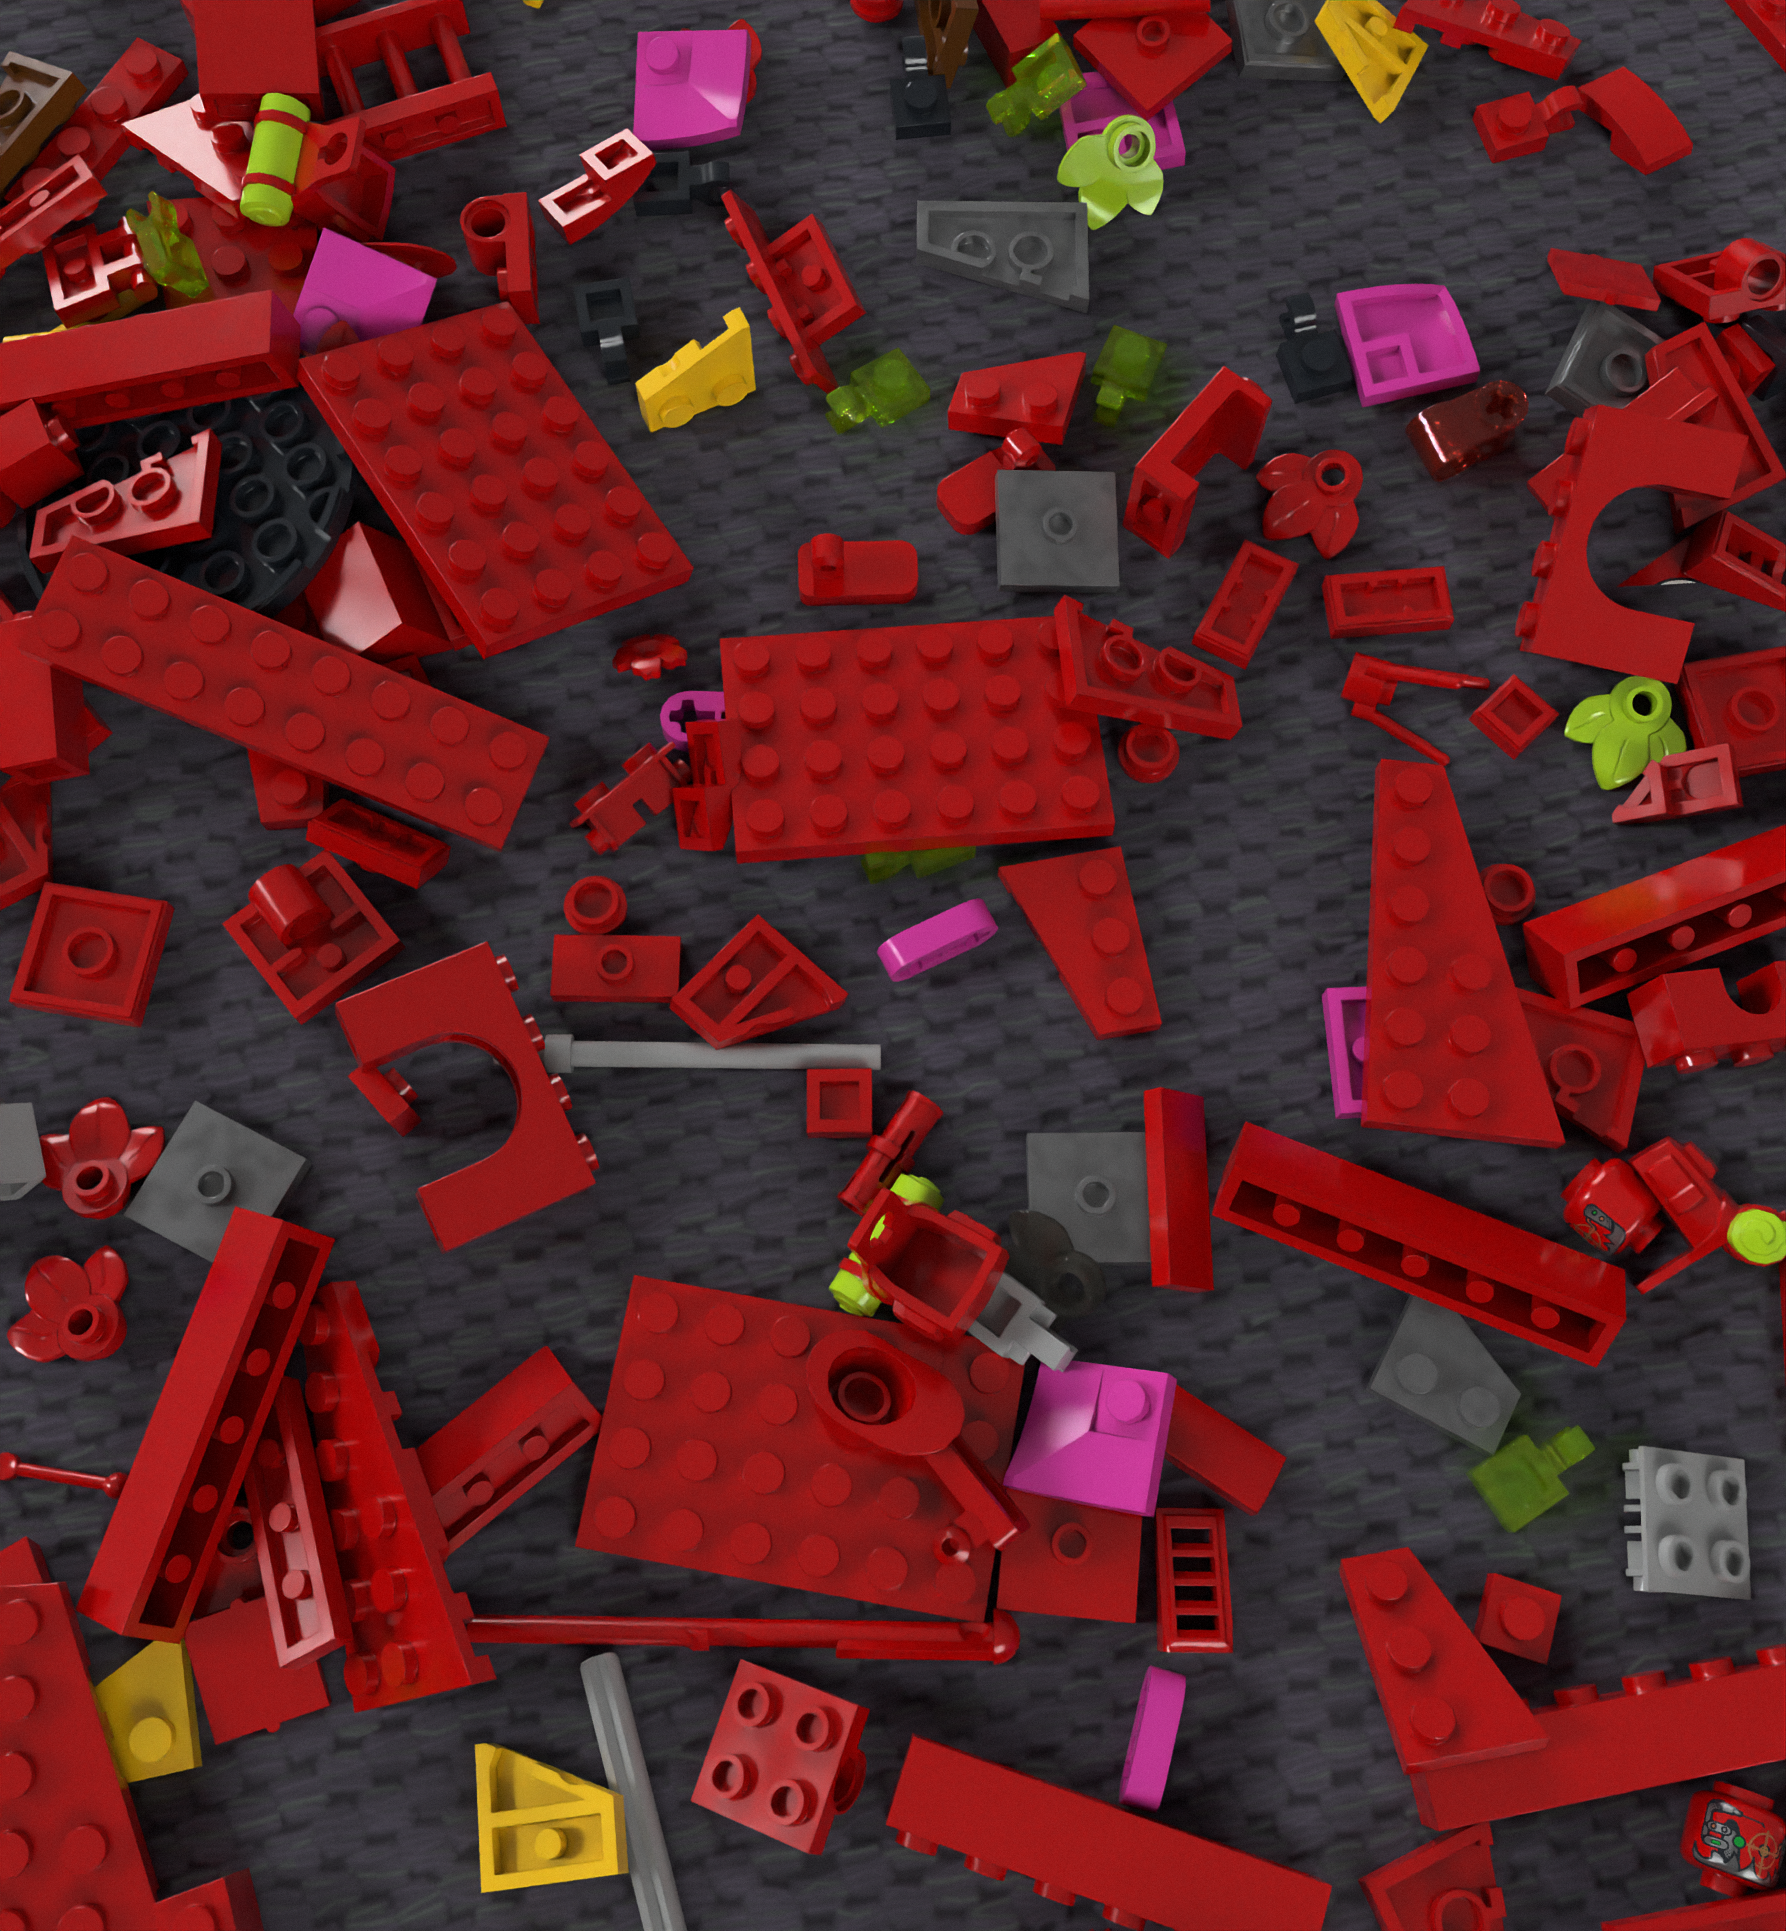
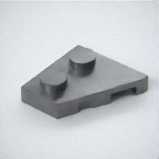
[1365,1294,1521,1456]

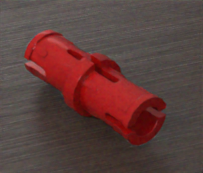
[836,1090,943,1218]

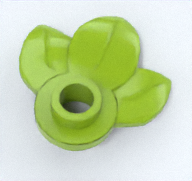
[1057,114,1164,230]
[1564,675,1687,790]

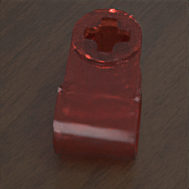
[1405,380,1529,482]

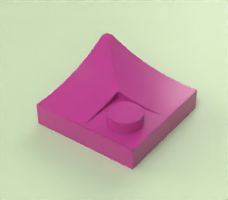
[633,30,751,150]
[1055,72,1186,188]
[293,228,438,355]
[1334,284,1480,408]
[1003,1360,1177,1518]

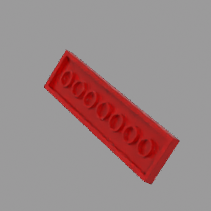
[17,534,550,853]

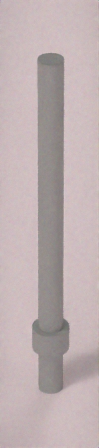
[493,1034,881,1073]

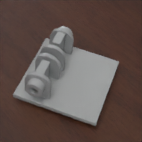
[1622,1446,1751,1600]

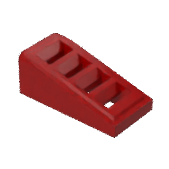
[1682,509,1786,612]
[1154,1508,1234,1653]

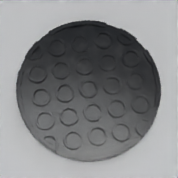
[17,353,358,619]

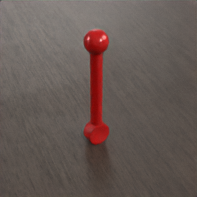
[0,1452,128,1500]

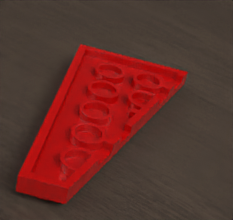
[1361,758,1566,1149]
[298,1281,497,1713]
[0,1581,159,1931]

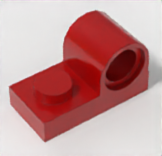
[460,192,540,324]

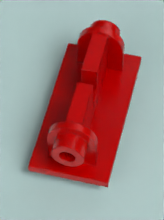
[569,741,692,856]

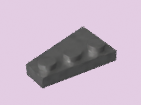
[917,201,1089,313]

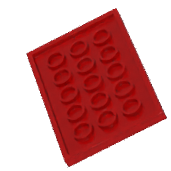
[296,301,694,659]
[719,616,1115,864]
[575,1275,1025,1622]

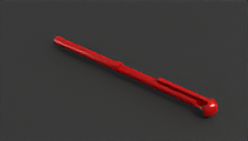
[466,1608,1021,1665]

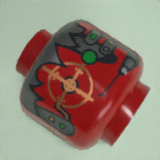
[1560,1158,1666,1256]
[1680,1780,1786,1897]

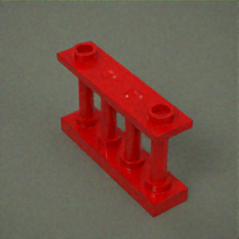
[310,0,507,163]

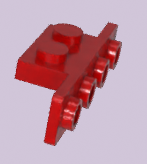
[721,189,866,396]

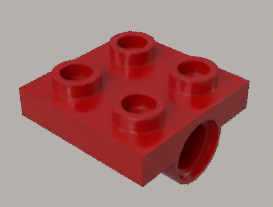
[1653,238,1786,323]
[222,849,405,1025]
[691,1659,870,1856]

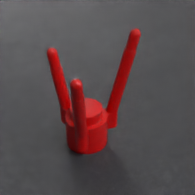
[1340,652,1490,766]

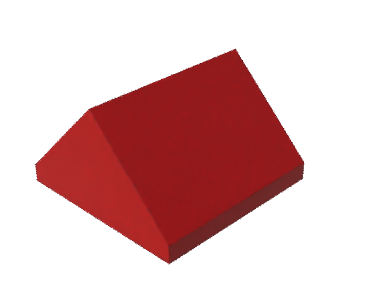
[301,521,453,665]

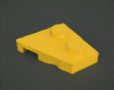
[1314,0,1429,123]
[635,307,756,433]
[94,1636,202,1783]
[475,1743,629,1893]

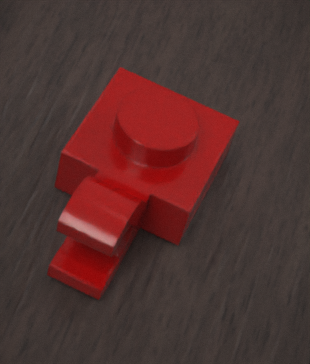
[1472,85,1583,163]

